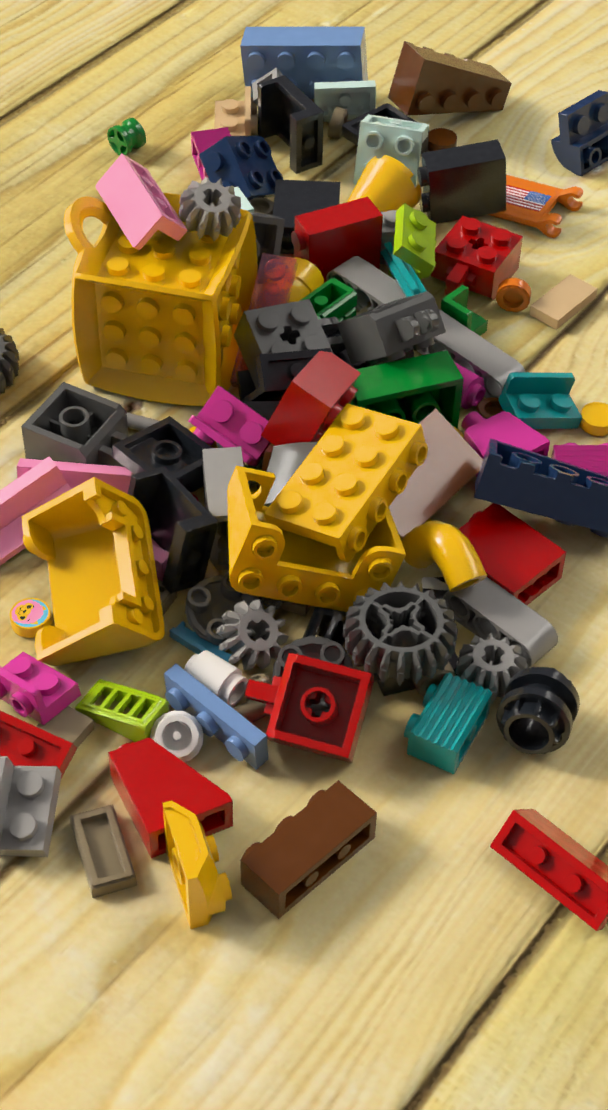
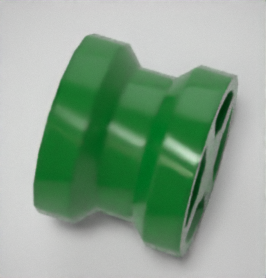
[107,118,146,155]

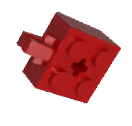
[431,216,523,300]
[261,351,361,446]
[244,653,374,763]

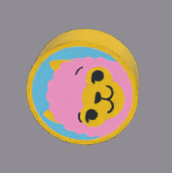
[10,598,52,638]

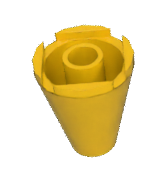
[347,155,421,212]

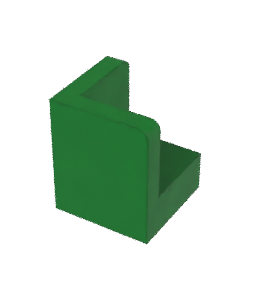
[441,285,488,336]

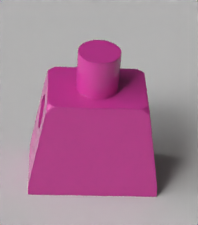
[461,411,550,477]

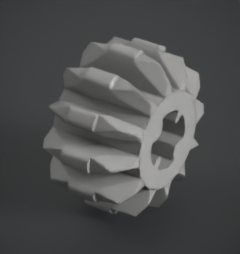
[179,176,241,242]
[216,599,289,670]
[455,633,528,705]

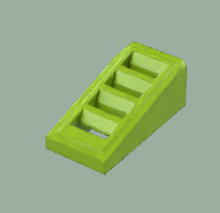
[75,679,169,742]

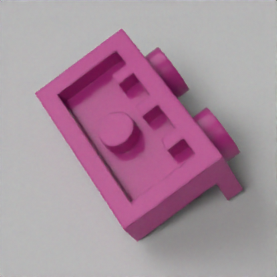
[188,385,271,467]
[0,652,81,725]

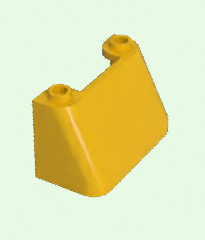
[21,477,165,666]

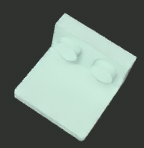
[314,80,376,122]
[353,114,429,187]

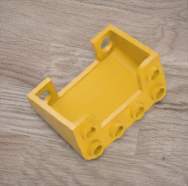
[227,465,406,612]

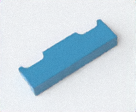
[169,621,231,662]

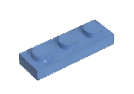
[164,664,268,770]

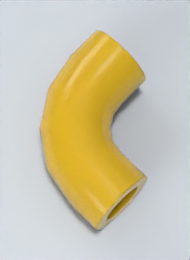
[401,521,487,592]

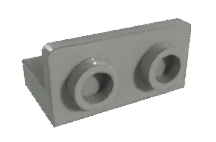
[0,756,62,857]

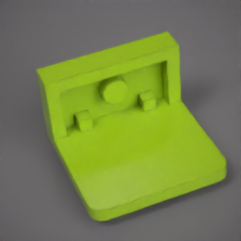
[388,203,437,280]

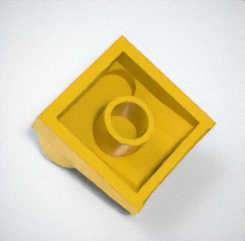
[163,800,232,929]

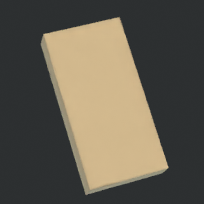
[529,274,598,330]

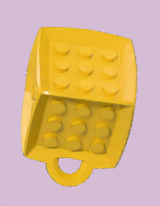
[64,193,258,406]

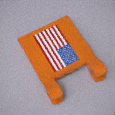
[487,175,583,238]

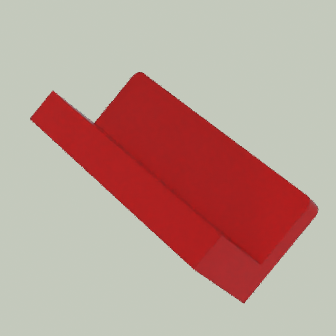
[490,809,608,931]

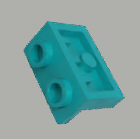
[498,372,582,429]

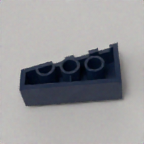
[474,438,608,538]

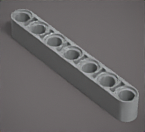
[326,256,525,398]

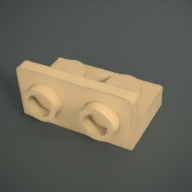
[214,86,257,136]

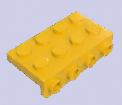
[264,403,428,562]

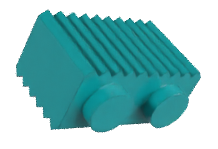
[404,672,492,774]

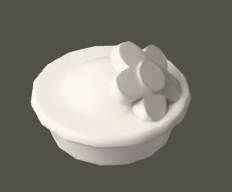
[150,710,204,762]

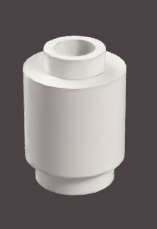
[184,650,248,707]

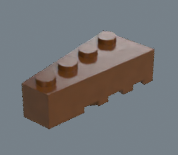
[388,41,512,116]

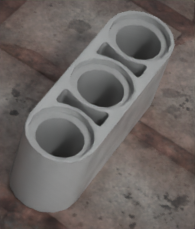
[443,577,558,668]

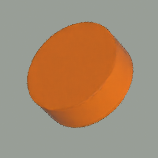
[496,278,531,312]

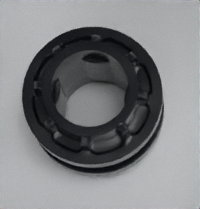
[496,667,580,754]

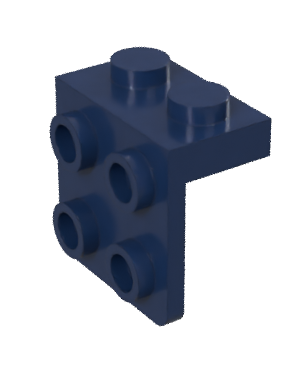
[199,136,283,201]

